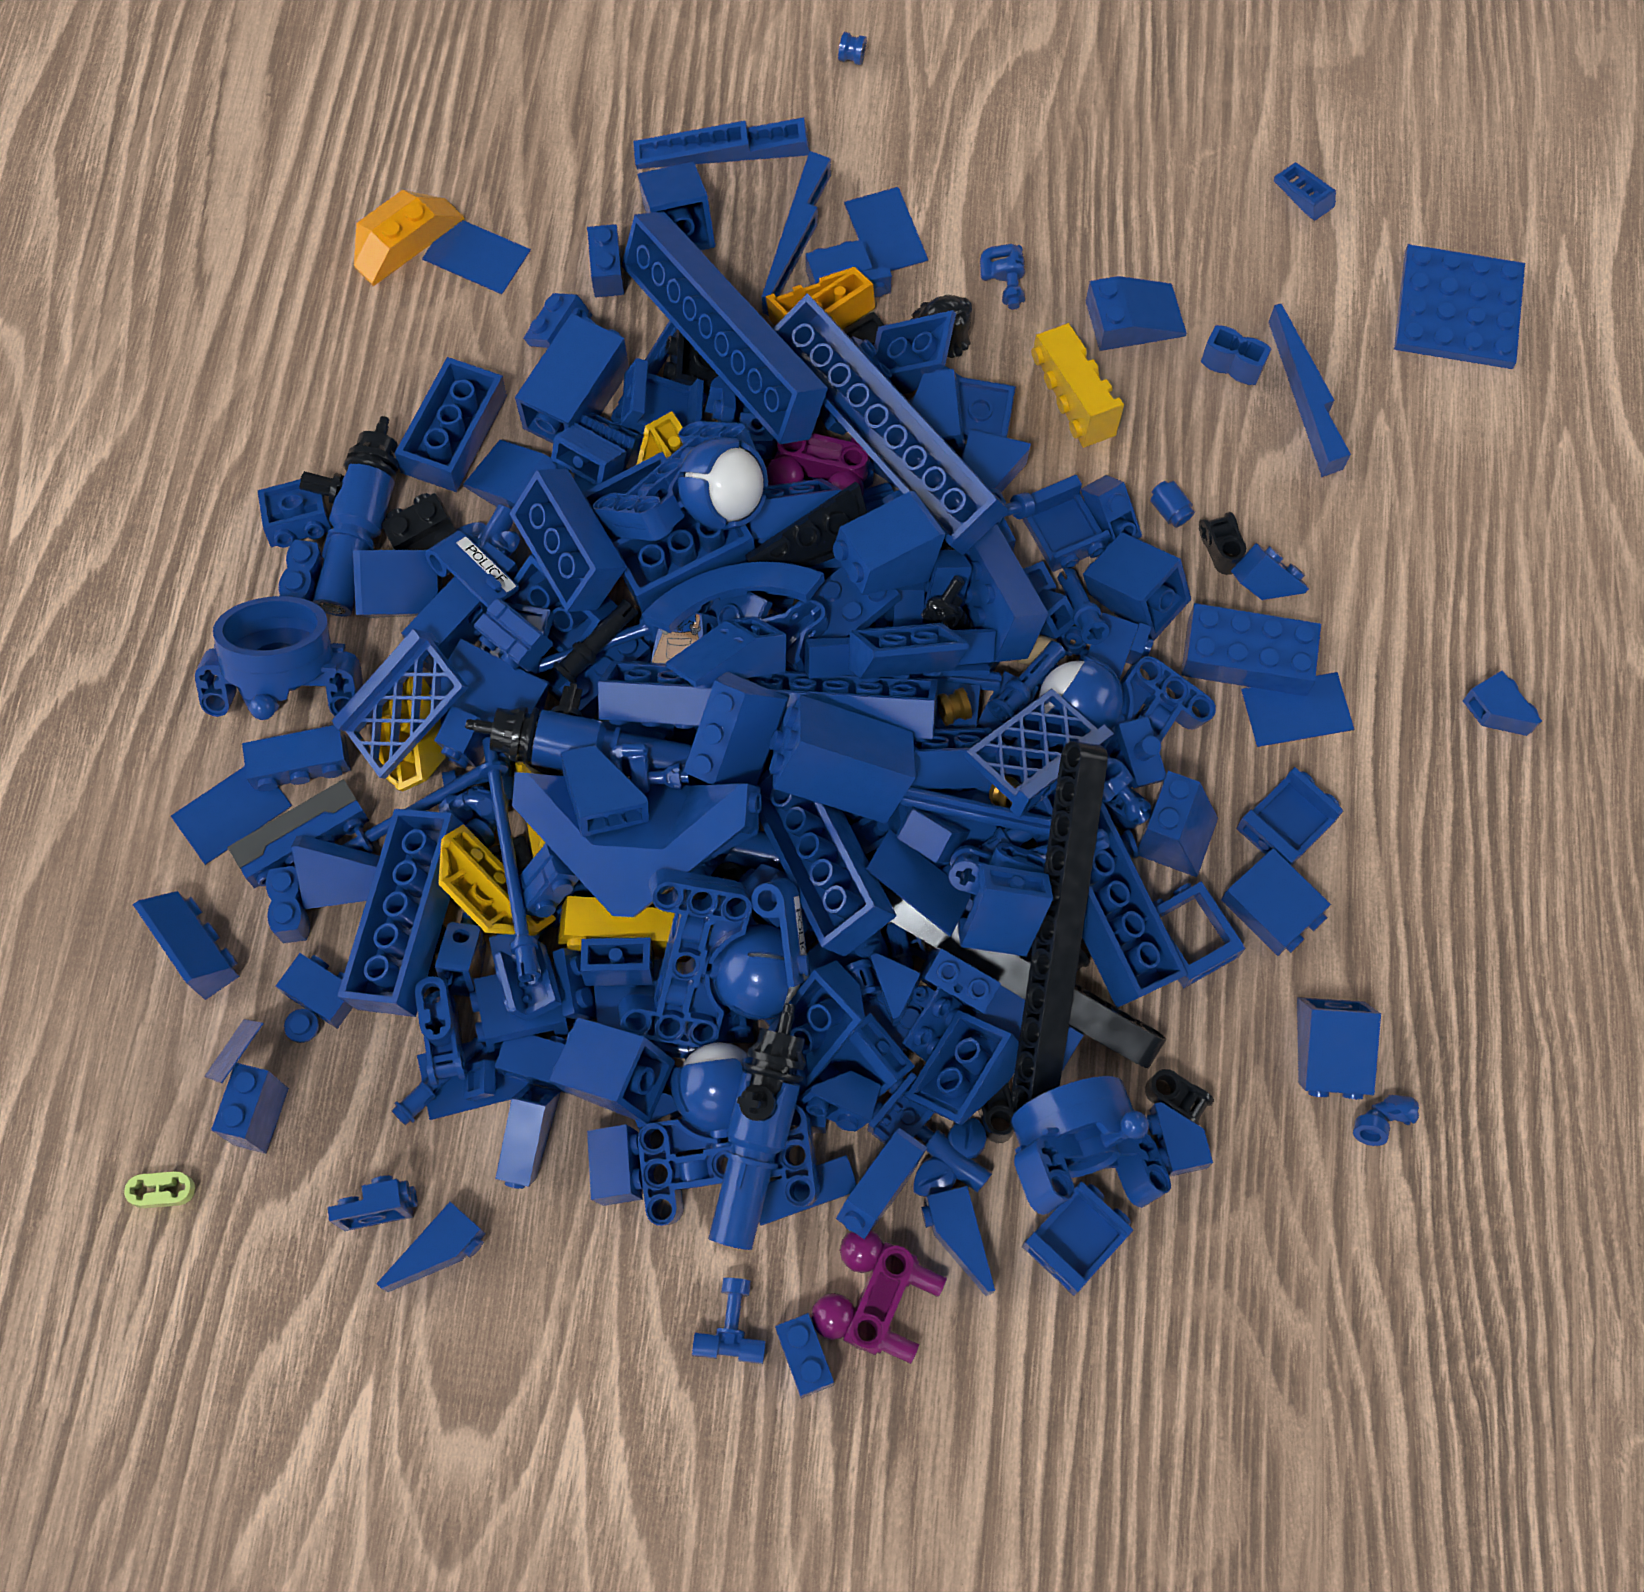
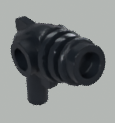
[921,576,975,630]

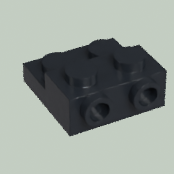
[663,329,719,393]
[382,493,457,550]

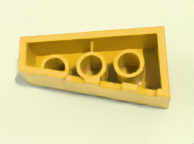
[1031,323,1124,448]
[558,896,692,962]

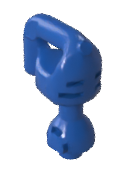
[980,244,1025,309]
[609,743,690,794]
[1102,756,1151,824]

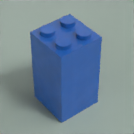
[515,313,629,443]
[769,695,916,824]

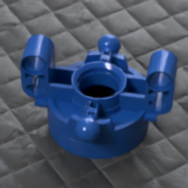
[195,596,363,720]
[1011,1076,1171,1215]

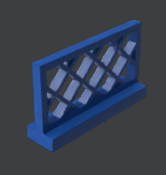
[332,629,468,779]
[964,689,1114,818]

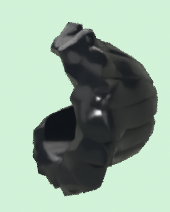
[910,294,972,358]

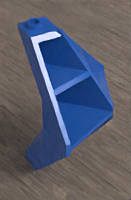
[512,772,762,917]

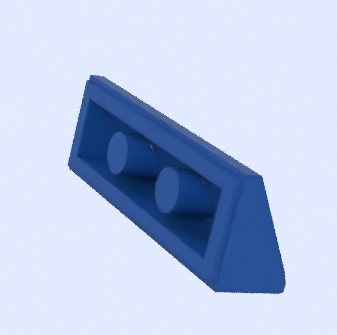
[759,1155,857,1226]

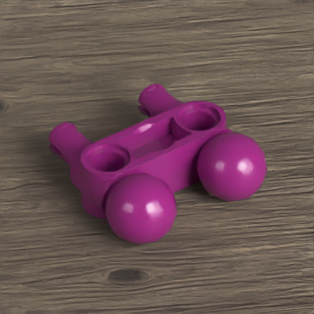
[766,433,871,496]
[811,1230,947,1364]

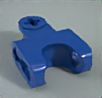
[949,843,1046,904]
[415,977,467,1086]

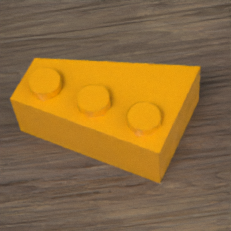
[765,267,875,329]

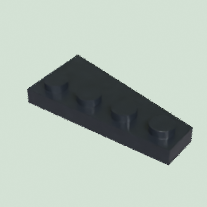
[745,481,867,568]

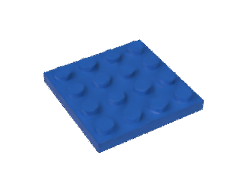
[1394,244,1525,369]

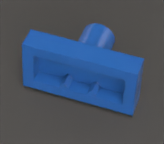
[1114,717,1166,789]

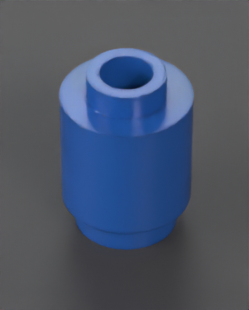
[1150,481,1195,528]

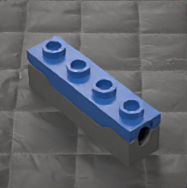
[227,779,369,889]

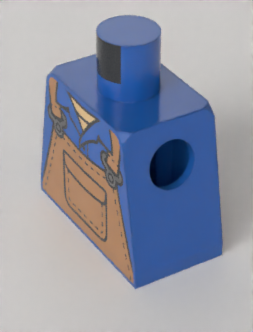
[651,610,718,664]
[435,912,487,997]

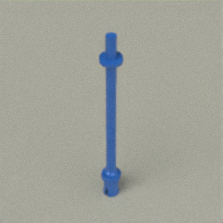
[479,737,541,982]
[341,753,521,853]

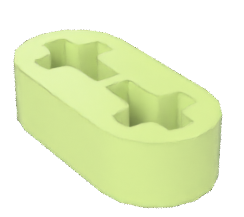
[124,1171,196,1208]

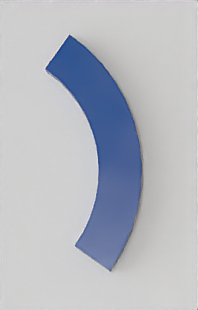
[642,562,825,633]

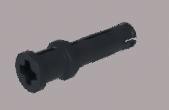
[553,599,639,684]

